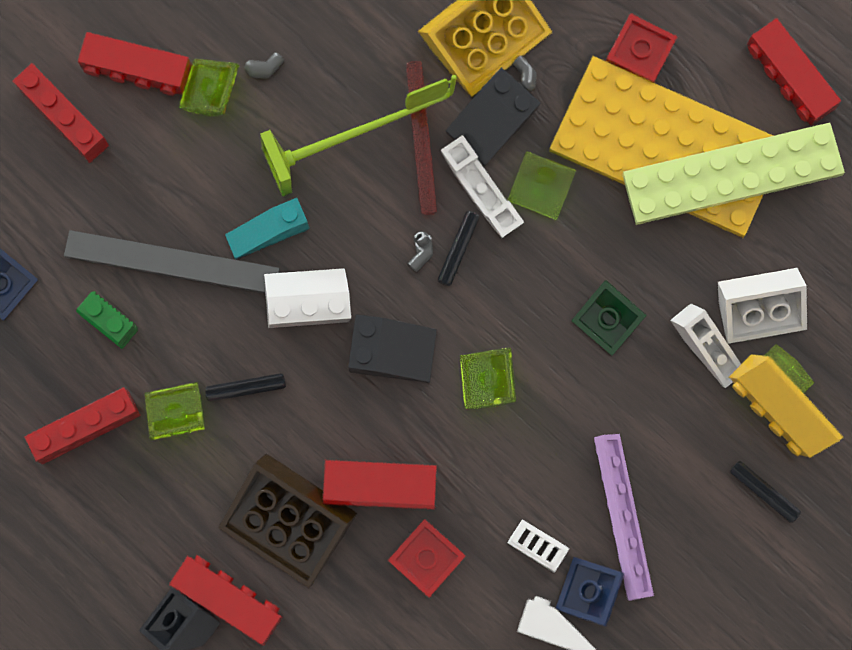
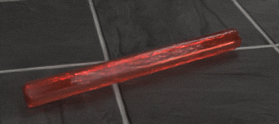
[406,61,437,215]

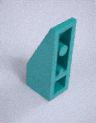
[225,198,309,260]

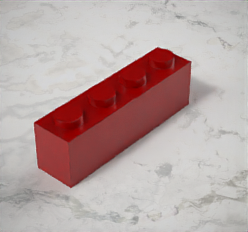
[747,18,841,126]
[78,32,192,96]
[12,63,109,163]
[24,387,141,464]
[169,555,283,645]

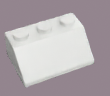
[264,268,351,328]
[718,268,807,344]

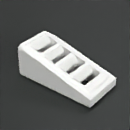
[507,520,569,573]

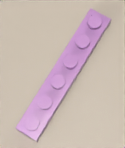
[594,434,654,601]

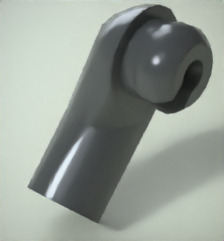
[244,52,285,78]
[512,55,537,92]
[407,231,433,273]

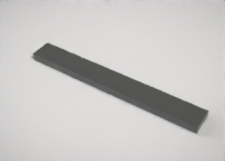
[64,230,280,294]

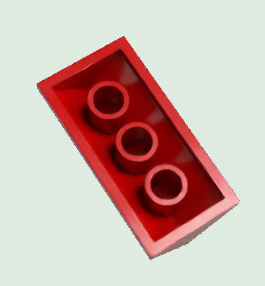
[323,460,436,509]

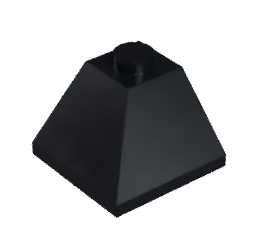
[139,586,220,650]

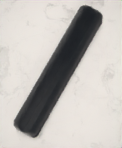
[438,211,479,286]
[205,373,286,402]
[730,461,801,523]

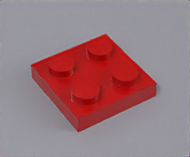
[606,13,677,83]
[388,519,466,598]

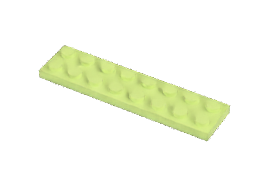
[622,123,845,225]

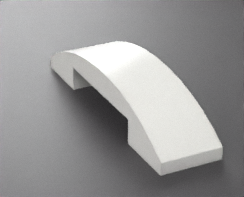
[441,135,524,238]

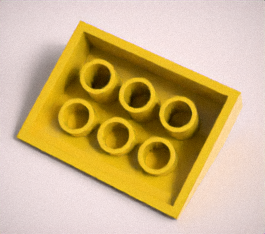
[418,0,552,96]

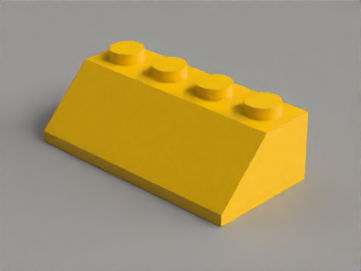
[729,354,843,458]

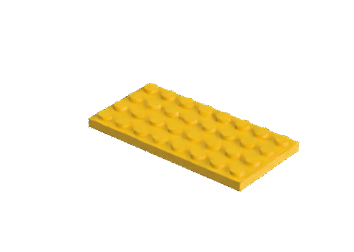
[549,56,773,238]

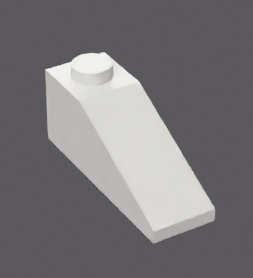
[670,304,741,388]
[517,596,596,650]

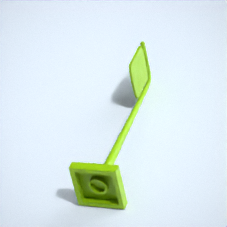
[260,75,457,196]

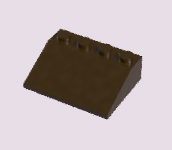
[218,453,358,588]

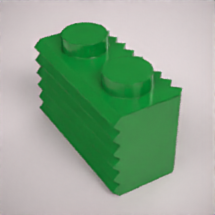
[76,292,138,349]

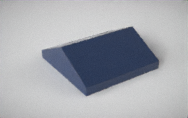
[0,248,38,321]
[556,557,624,626]

